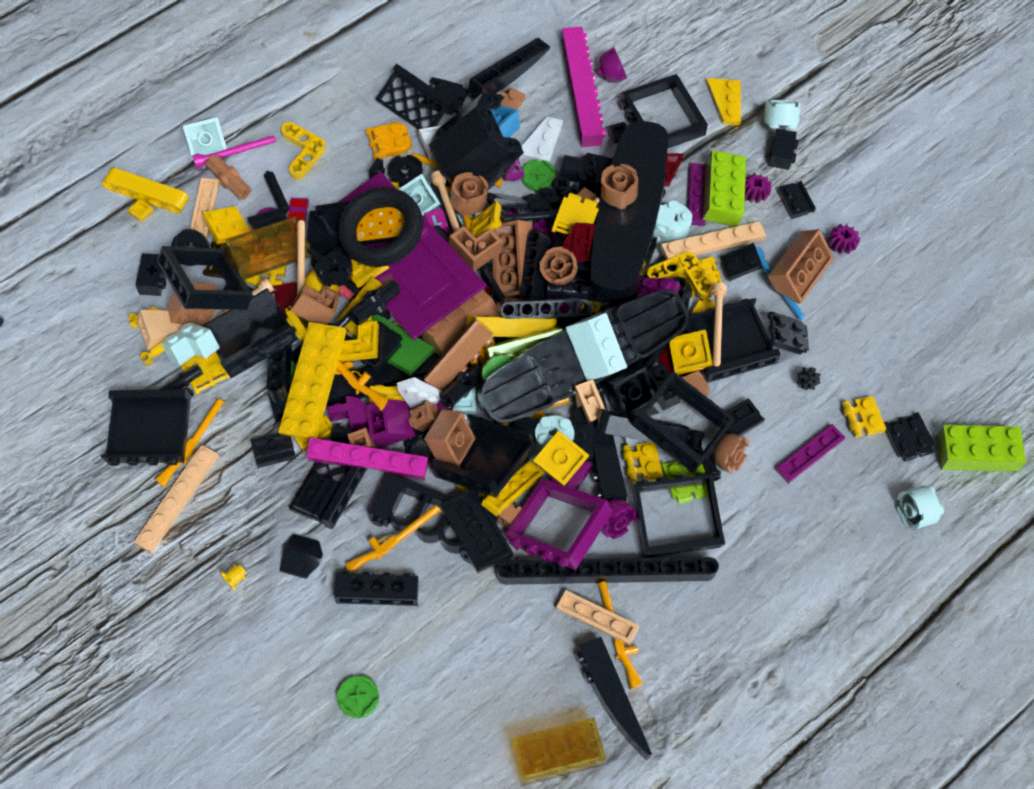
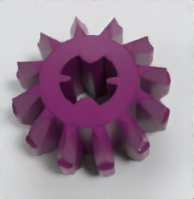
[745,172,771,203]
[828,224,860,254]

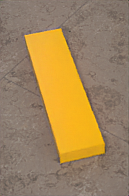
[481,460,545,517]

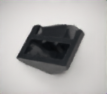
[280,534,323,579]

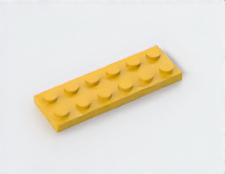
[278,322,347,440]

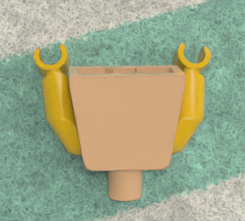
[128,307,184,366]

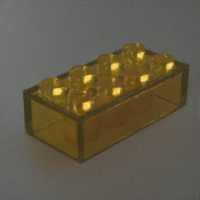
[226,216,311,280]
[510,717,606,787]

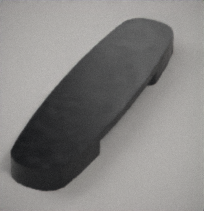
[591,121,668,301]
[477,289,689,423]

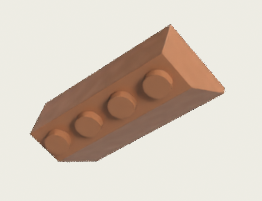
[492,220,533,299]
[768,229,834,304]
[422,290,502,356]
[424,317,493,391]

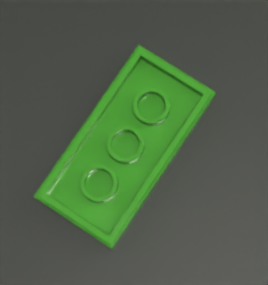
[352,314,435,375]

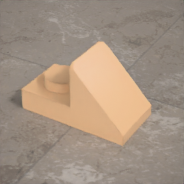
[575,379,606,423]

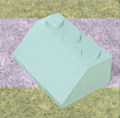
[565,312,627,381]

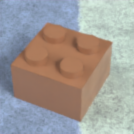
[166,283,217,325]
[424,410,475,467]

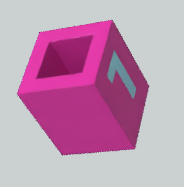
[425,209,448,233]

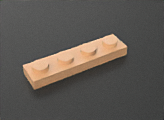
[190,178,220,241]
[556,590,639,645]

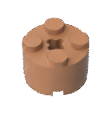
[601,164,638,209]
[450,172,488,216]

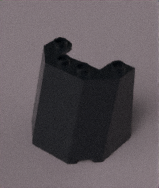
[428,93,524,190]

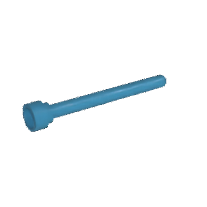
[756,247,805,320]

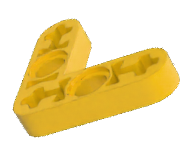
[281,122,326,180]
[647,252,712,299]

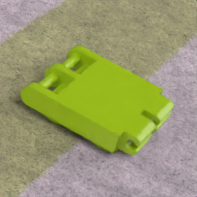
[660,461,706,504]

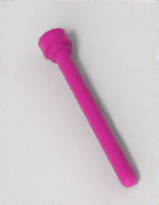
[192,136,276,169]

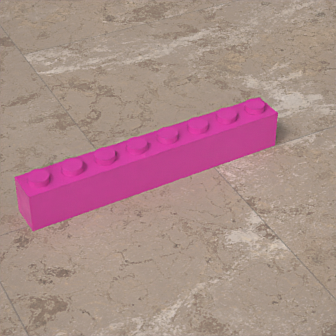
[561,26,606,147]

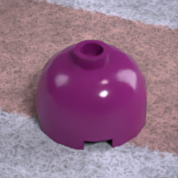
[597,47,627,83]
[601,499,637,539]

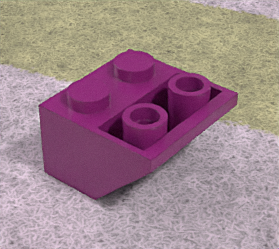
[365,400,415,448]

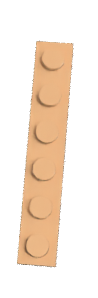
[660,221,767,260]
[134,445,219,554]

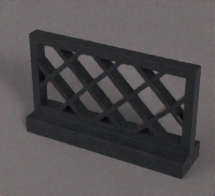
[375,63,454,129]
[289,462,368,530]

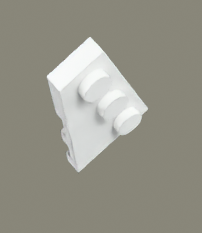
[519,116,564,163]
[397,377,443,409]

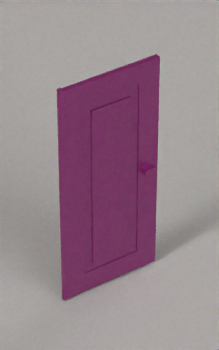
[338,171,487,340]

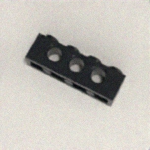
[334,571,419,606]

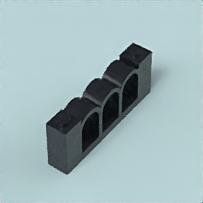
[368,472,498,564]

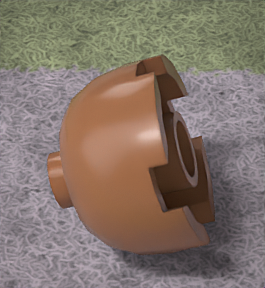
[540,247,578,286]
[713,434,750,474]

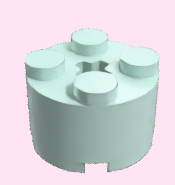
[764,100,800,129]
[660,200,692,243]
[534,416,574,453]
[897,485,944,530]

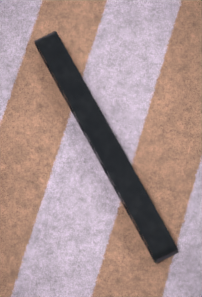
[497,557,719,585]

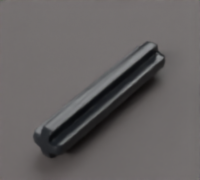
[264,171,290,214]

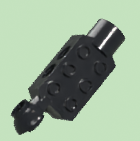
[560,153,666,200]

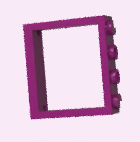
[505,478,613,570]

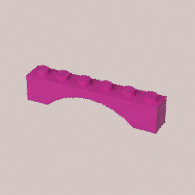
[306,438,428,480]

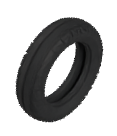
[338,187,423,267]

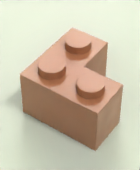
[449,226,502,271]
[291,285,340,325]

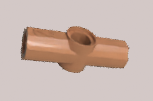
[205,155,252,200]

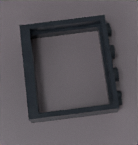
[619,74,708,148]
[157,246,253,310]
[631,371,735,473]
[631,472,725,558]

